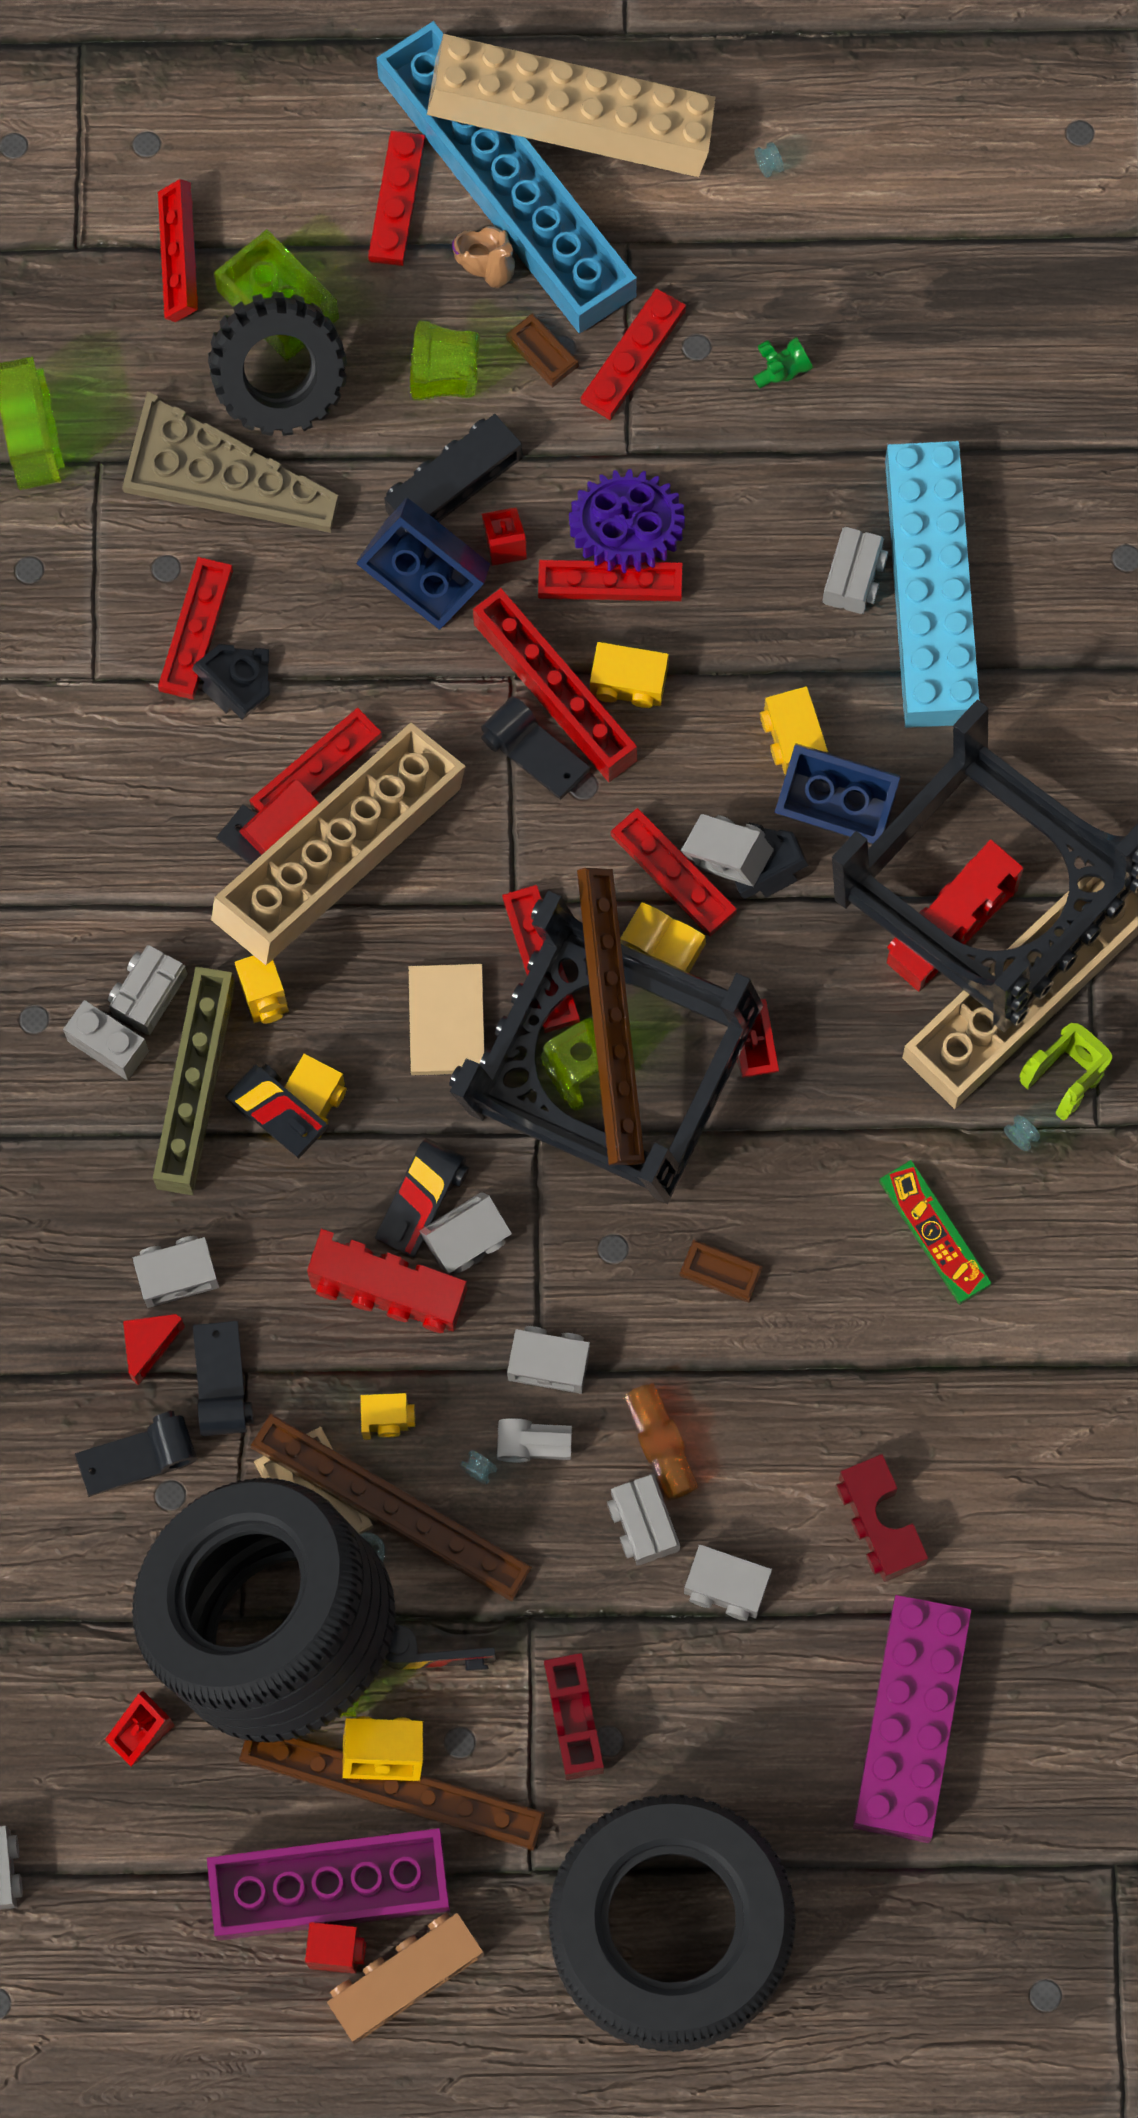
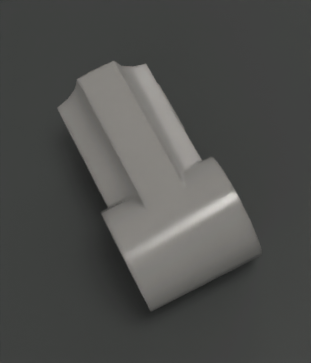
[497,1419,572,1463]

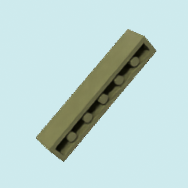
[153,967,236,1195]

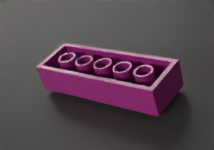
[853,1595,971,1843]
[207,1828,450,1941]

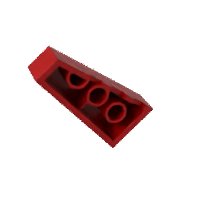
[887,839,1023,992]
[307,1229,468,1333]

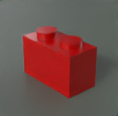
[239,779,320,855]
[305,1922,367,1974]

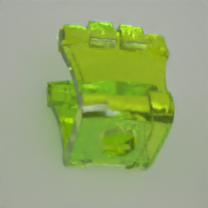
[410,321,480,401]
[541,1017,599,1110]

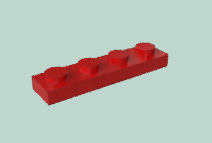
[368,130,426,266]
[158,179,198,322]
[581,288,686,420]
[158,557,233,700]
[538,560,682,601]
[249,707,382,812]
[611,808,737,937]
[502,885,580,1033]

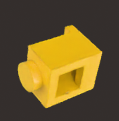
[361,1393,416,1440]

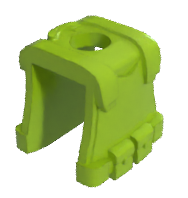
[1019,1023,1112,1121]

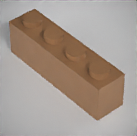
[327,1913,484,2045]

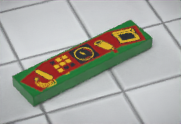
[879,1160,992,1305]

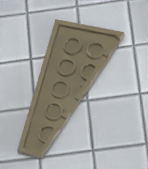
[122,391,339,533]

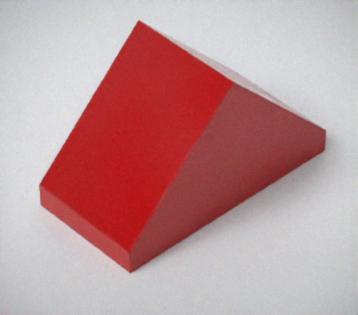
[482,507,527,566]
[737,999,779,1078]
[123,1314,185,1385]
[105,1691,175,1767]

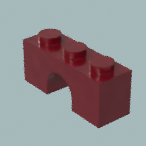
[836,1454,928,1582]
[544,1653,604,1781]

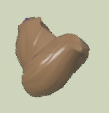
[452,226,515,288]

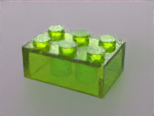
[214,229,339,362]
[0,356,65,490]

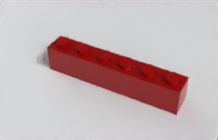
[473,588,637,782]

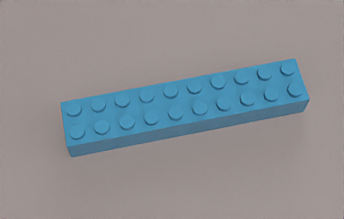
[376,21,637,334]

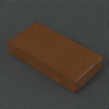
[506,313,579,388]
[679,1240,763,1303]

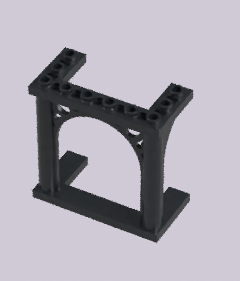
[832,700,1138,1032]
[449,891,763,1204]

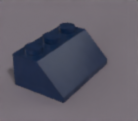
[356,497,490,630]
[775,743,901,844]

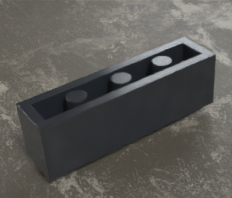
[384,414,523,522]

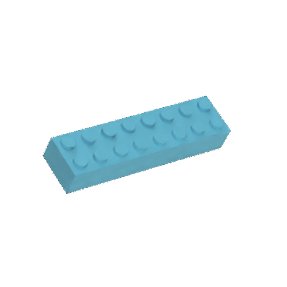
[885,441,979,728]

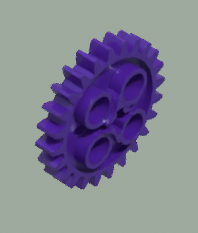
[569,469,685,573]

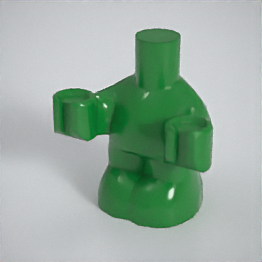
[753,337,814,389]

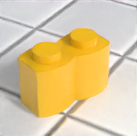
[620,902,706,973]

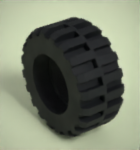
[208,292,347,436]

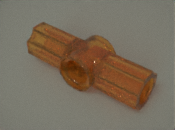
[624,1383,698,1501]

